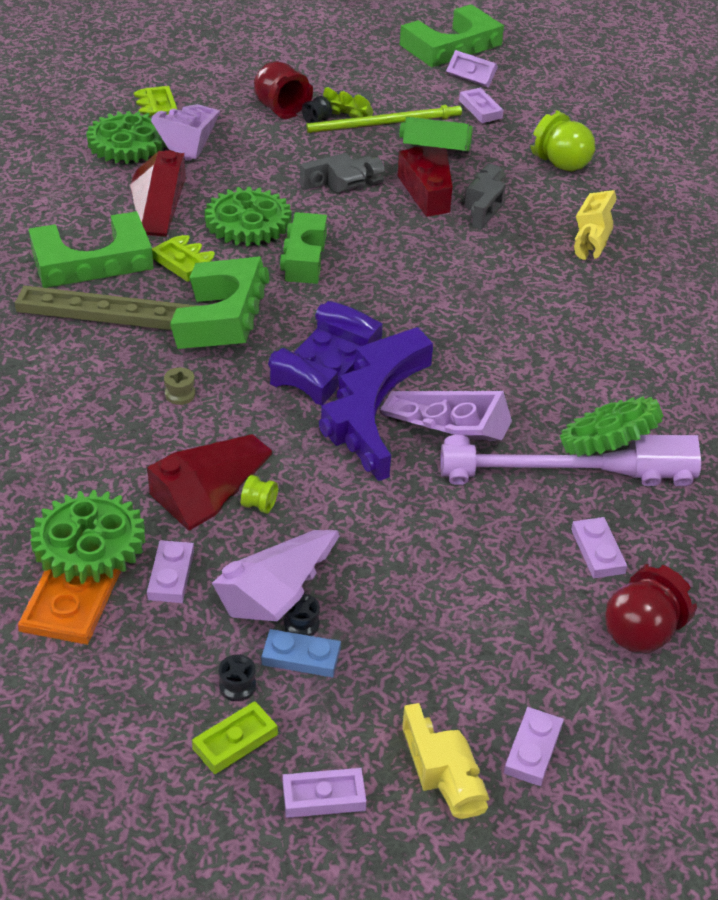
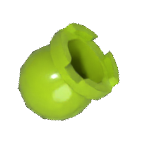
[531,110,596,172]

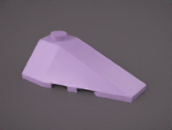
[151,104,220,161]
[380,391,512,441]
[212,530,340,621]

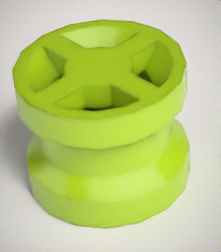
[241,475,278,514]

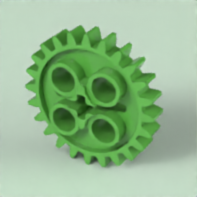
[86,111,167,164]
[205,187,291,246]
[560,396,664,457]
[30,490,146,584]

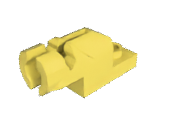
[574,190,617,260]
[402,703,490,819]

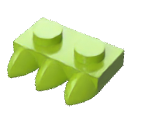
[134,86,177,117]
[323,87,374,118]
[152,235,215,282]

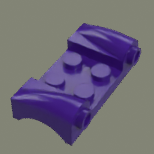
[268,301,383,405]

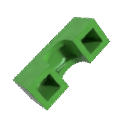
[280,212,327,284]

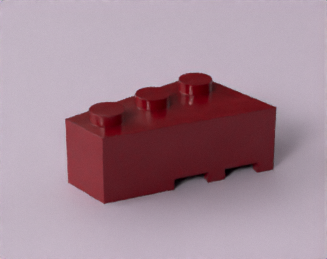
[397,146,453,217]

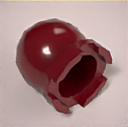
[254,61,313,120]
[605,564,697,653]

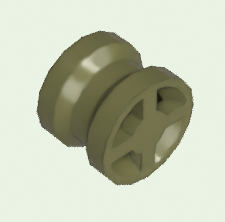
[164,367,195,405]

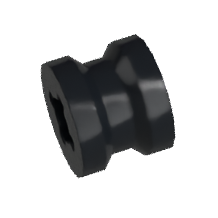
[302,95,332,123]
[284,594,320,636]
[218,654,256,701]

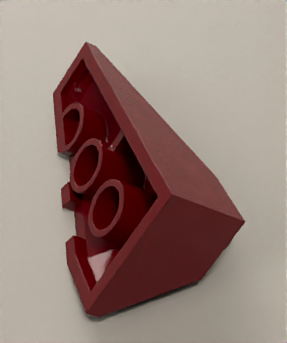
[130,150,186,237]
[147,434,272,531]

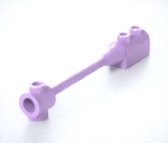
[440,435,701,486]

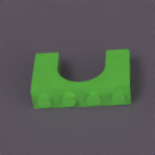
[400,4,504,68]
[399,117,473,151]
[28,211,154,288]
[170,256,269,349]

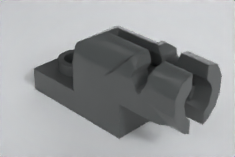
[300,153,385,193]
[464,164,506,230]

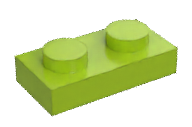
[192,701,278,775]

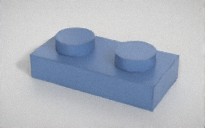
[261,629,341,677]

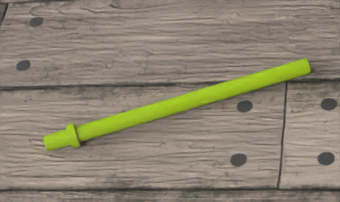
[306,105,462,133]

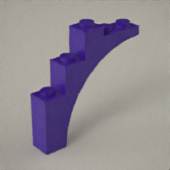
[319,327,433,481]

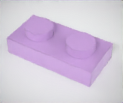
[446,50,498,87]
[459,88,503,123]
[571,517,627,579]
[147,540,194,603]
[504,707,564,786]
[282,768,366,818]

